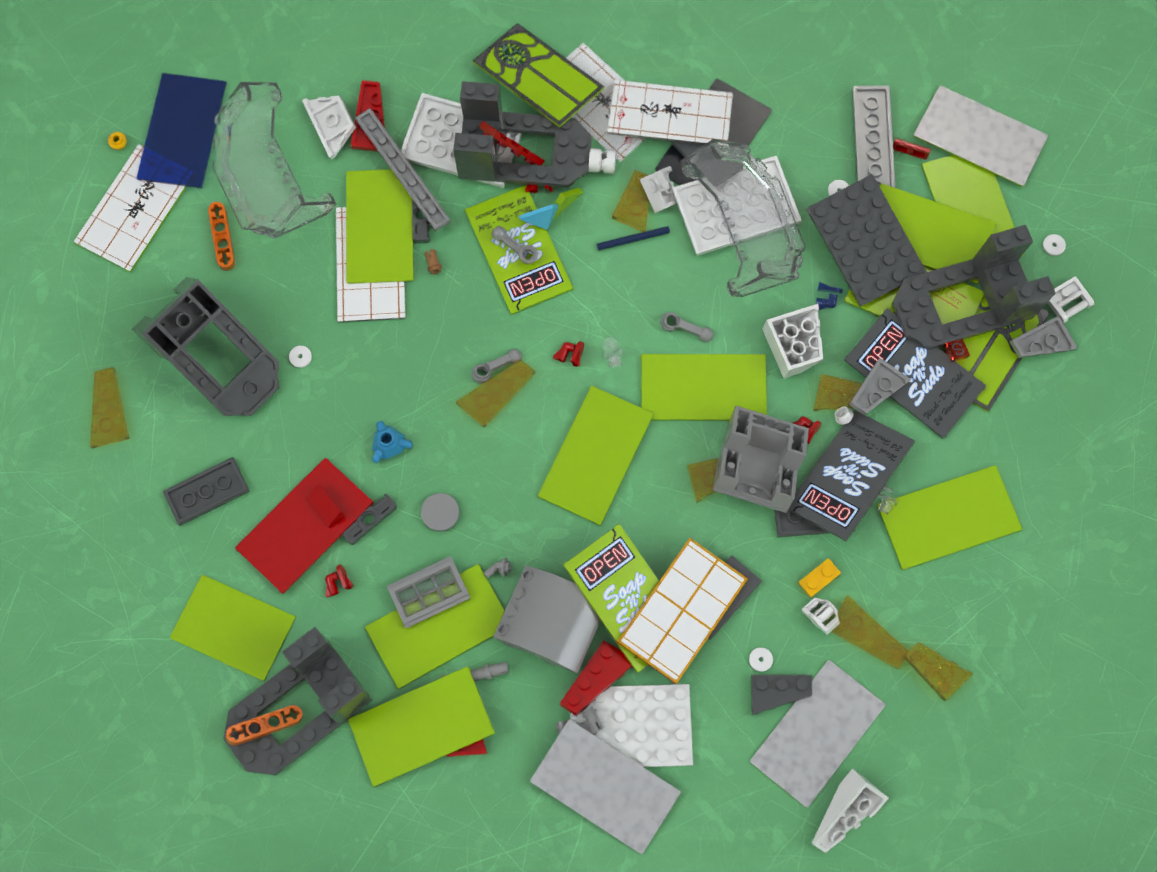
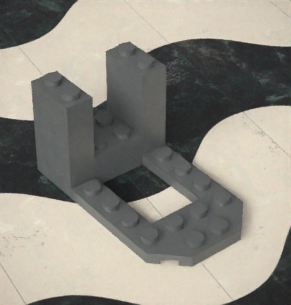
[453,81,592,188]
[892,225,1056,349]
[132,277,279,416]
[224,627,373,775]

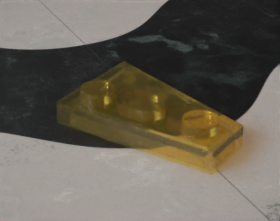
[903,642,973,701]

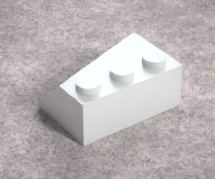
[762,304,823,378]

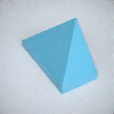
[519,204,558,230]

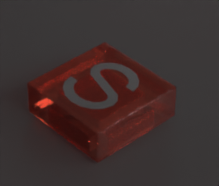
[944,339,970,362]

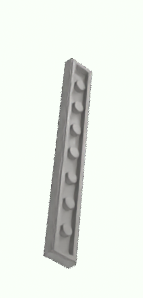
[355,108,451,232]

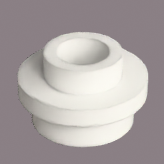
[835,407,854,425]

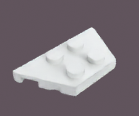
[302,96,356,159]

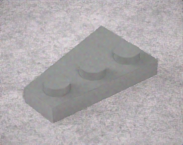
[1010,316,1078,358]
[849,358,911,415]

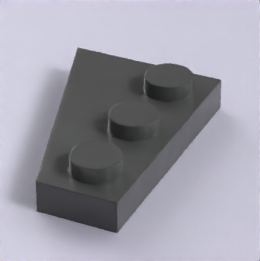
[751,675,812,716]

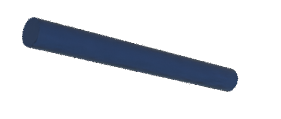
[597,226,670,251]

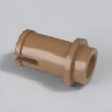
[424,249,442,274]

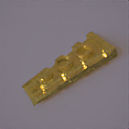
[456,359,535,428]
[90,367,129,449]
[831,595,909,669]

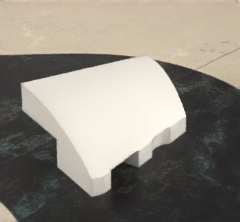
[640,166,676,213]

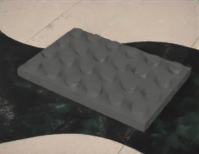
[806,174,927,307]

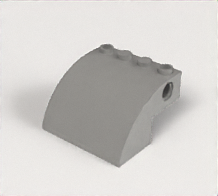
[713,406,809,513]
[493,566,601,673]

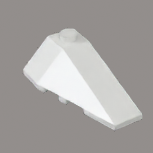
[812,769,888,853]

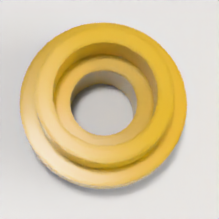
[108,132,127,150]

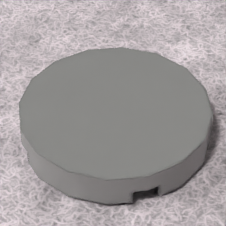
[421,493,460,532]

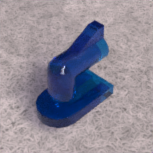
[816,282,843,311]

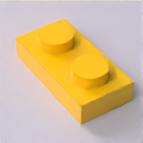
[798,558,841,598]

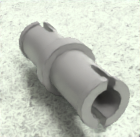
[470,661,509,681]

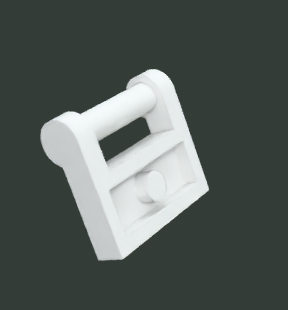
[1048,276,1094,323]

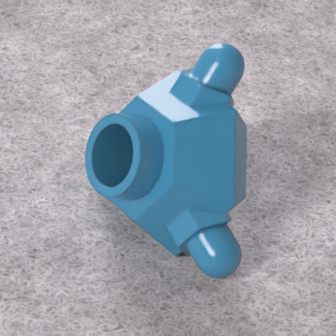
[372,421,413,463]

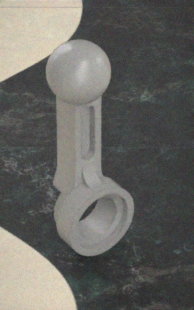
[492,226,538,264]
[660,312,713,342]
[472,349,522,384]

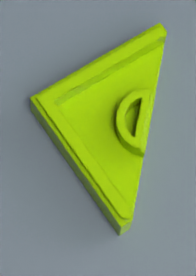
[552,187,584,221]

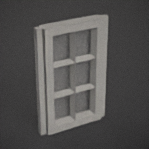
[387,556,471,629]

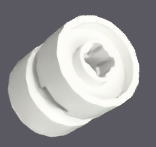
[589,148,616,174]

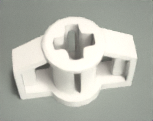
[802,598,840,635]

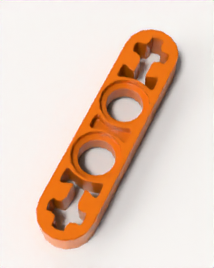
[208,202,235,271]
[226,705,302,746]

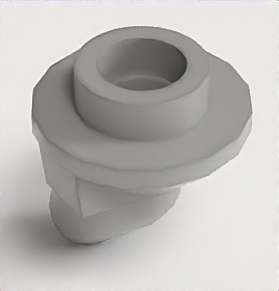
[484,557,511,578]

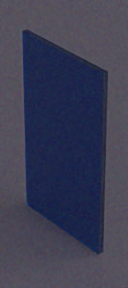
[136,73,226,188]

